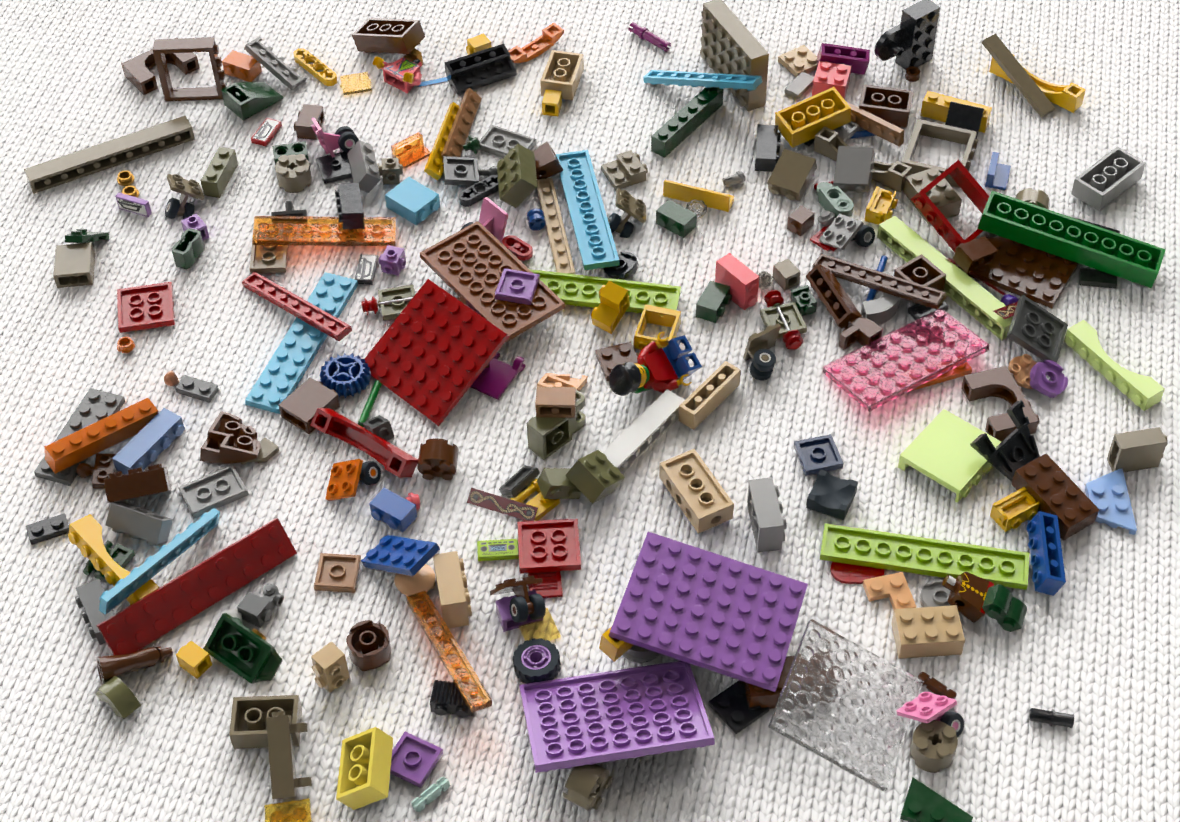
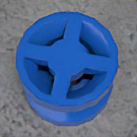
[527,208,546,231]

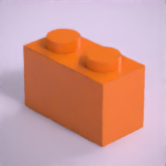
[222,50,262,82]

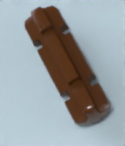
[916,671,957,699]

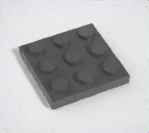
[1007,295,1068,363]

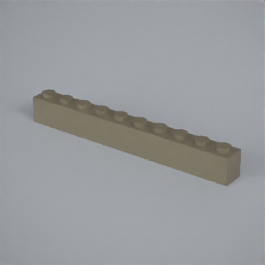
[24,115,195,194]

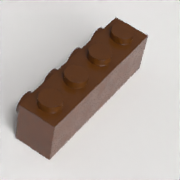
[806,264,863,329]

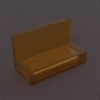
[391,132,431,169]

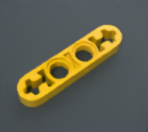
[293,48,337,86]

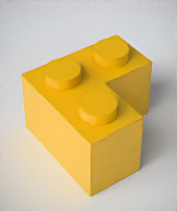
[591,281,630,334]

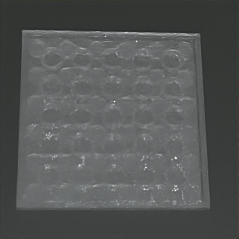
[768,618,923,792]

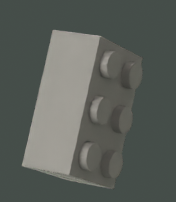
[747,477,787,553]

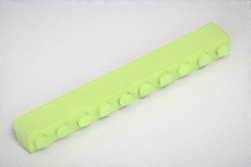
[877,216,1013,340]

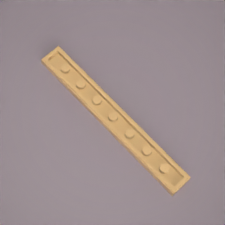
[536,178,576,274]

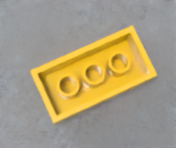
[775,87,851,148]

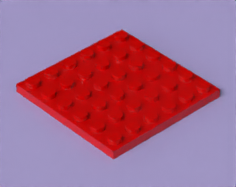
[364,279,509,426]

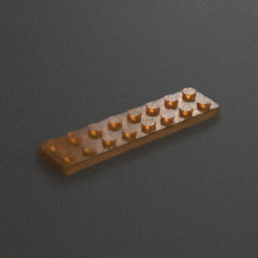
[252,216,396,246]

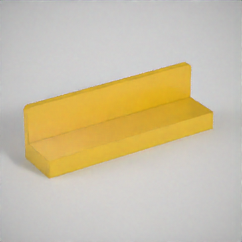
[663,180,734,212]

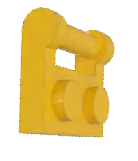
[510,479,560,521]

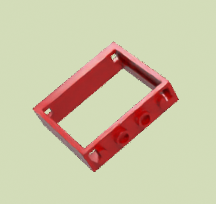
[910,159,989,252]

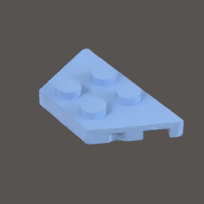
[1085,469,1137,535]

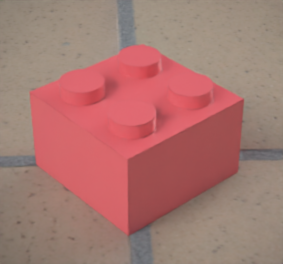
[812,61,852,100]

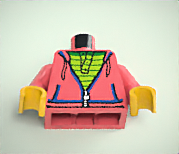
[372,56,422,93]

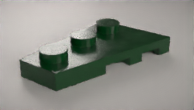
[900,777,973,822]

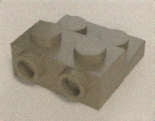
[601,150,648,191]

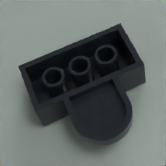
[874,0,940,70]

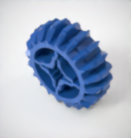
[320,353,371,398]

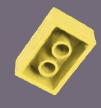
[336,727,393,810]

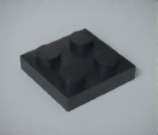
[708,680,770,734]

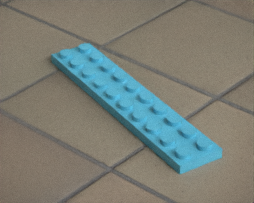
[556,150,620,270]
[245,272,358,414]

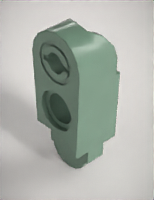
[816,182,854,218]

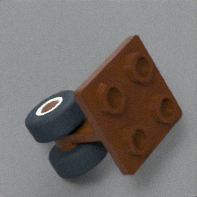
[490,576,546,623]

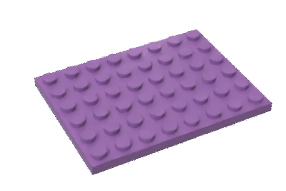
[609,531,808,692]
[519,660,715,773]

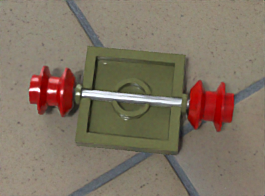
[361,284,415,321]
[760,290,807,350]

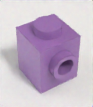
[181,214,209,241]

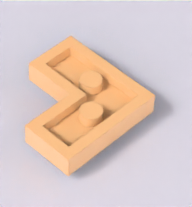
[863,572,916,610]

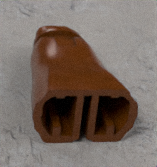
[96,646,173,684]

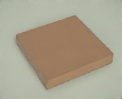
[314,553,362,593]

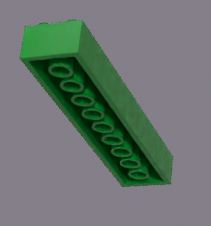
[977,190,1166,288]

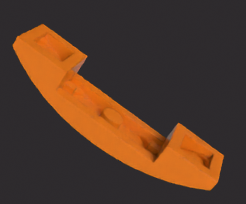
[508,23,564,63]

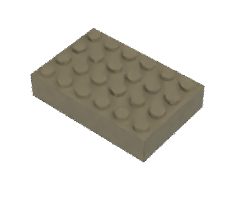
[700,0,769,112]

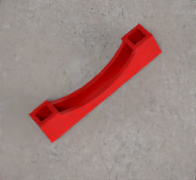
[311,408,418,478]

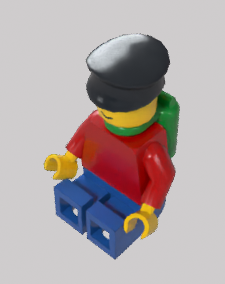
[609,331,702,396]

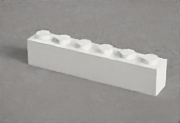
[602,389,685,474]

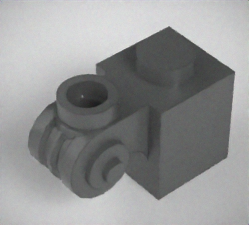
[237,584,284,628]

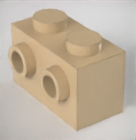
[311,641,350,693]

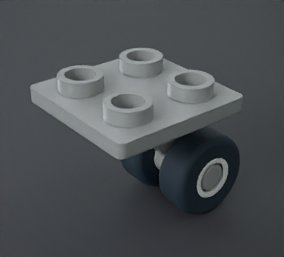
[819,214,875,250]

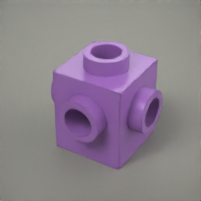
[379,245,406,276]

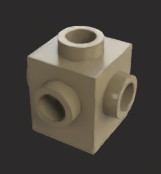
[378,158,403,185]

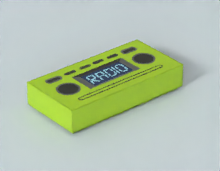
[477,539,519,561]

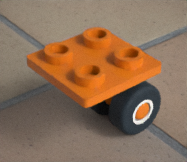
[325,459,381,501]

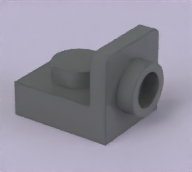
[363,415,394,441]

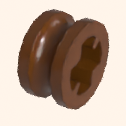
[905,66,921,82]

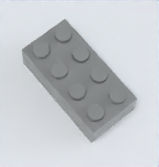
[1071,146,1146,211]

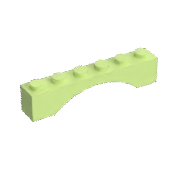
[1064,320,1165,411]

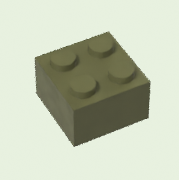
[565,450,625,504]

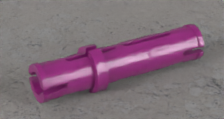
[628,22,671,52]

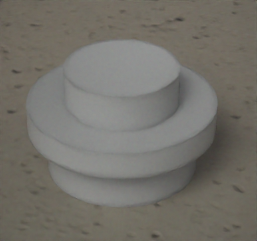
[818,211,835,226]

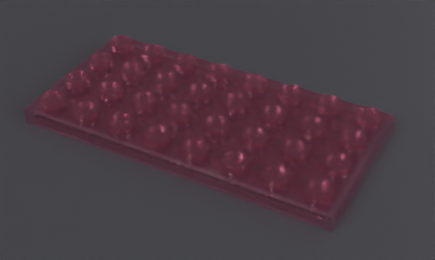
[822,308,989,412]

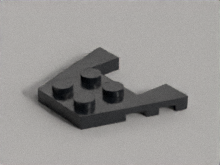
[970,400,1040,482]

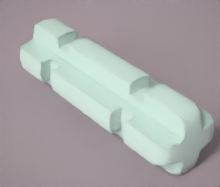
[411,776,450,812]

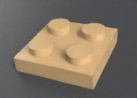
[778,45,817,77]

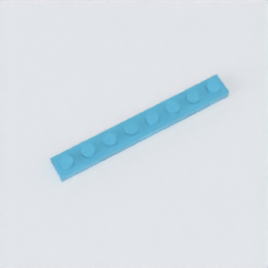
[643,70,763,91]
[99,508,220,615]

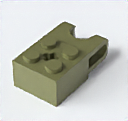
[527,390,586,460]

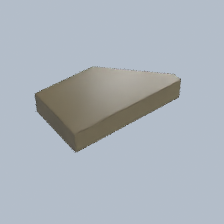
[241,437,279,465]

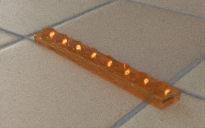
[406,590,492,713]

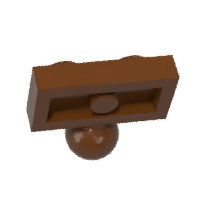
[76,453,116,489]

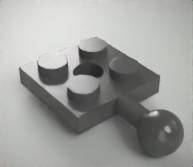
[442,156,498,186]

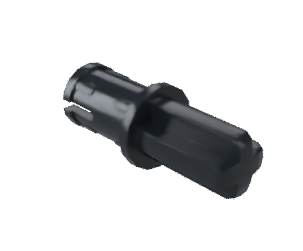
[1029,708,1075,728]

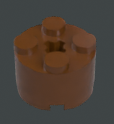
[417,438,459,480]
[346,620,391,672]

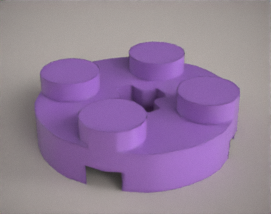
[1030,360,1068,398]

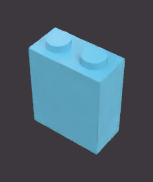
[385,177,440,226]

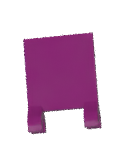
[470,352,526,400]

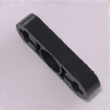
[459,175,499,207]

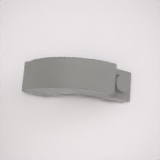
[861,271,900,325]

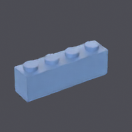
[112,408,185,474]

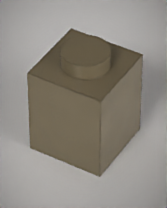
[772,259,801,291]

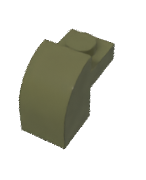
[95,676,141,719]

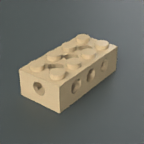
[659,449,734,534]

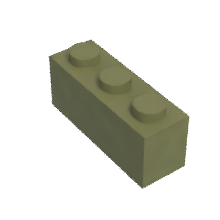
[200,147,238,198]

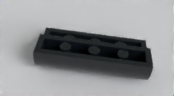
[444,43,517,95]

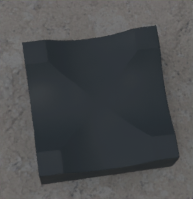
[806,469,858,521]

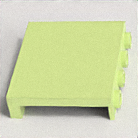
[898,409,1001,503]

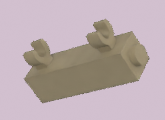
[266,711,312,799]

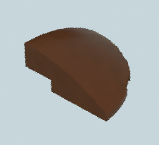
[200,411,260,464]

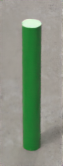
[358,380,382,427]

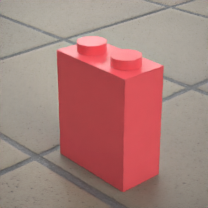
[715,253,759,310]

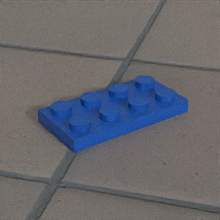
[361,535,440,576]

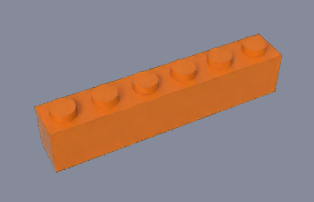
[44,398,158,474]

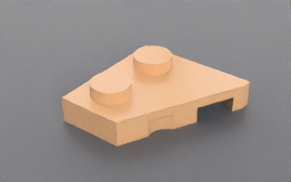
[537,373,588,391]

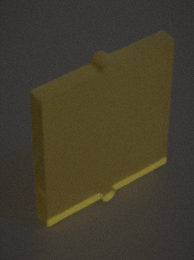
[340,72,372,95]
[519,608,561,641]

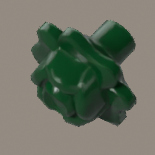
[463,135,481,155]

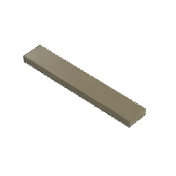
[982,34,1056,118]

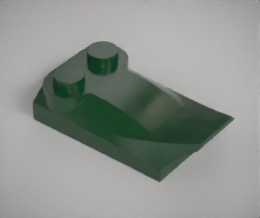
[203,613,283,684]

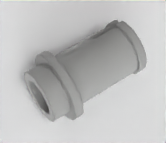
[722,171,746,189]

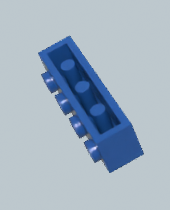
[1026,511,1066,596]

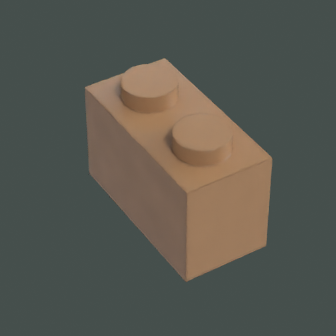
[535,386,576,418]

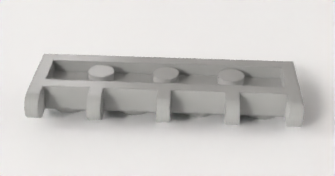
[244,37,307,90]

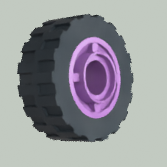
[513,638,561,684]

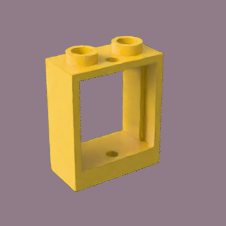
[634,304,681,350]

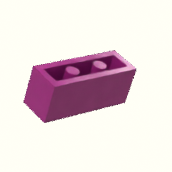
[817,43,870,75]

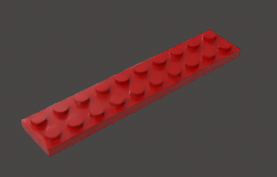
[96,518,297,655]

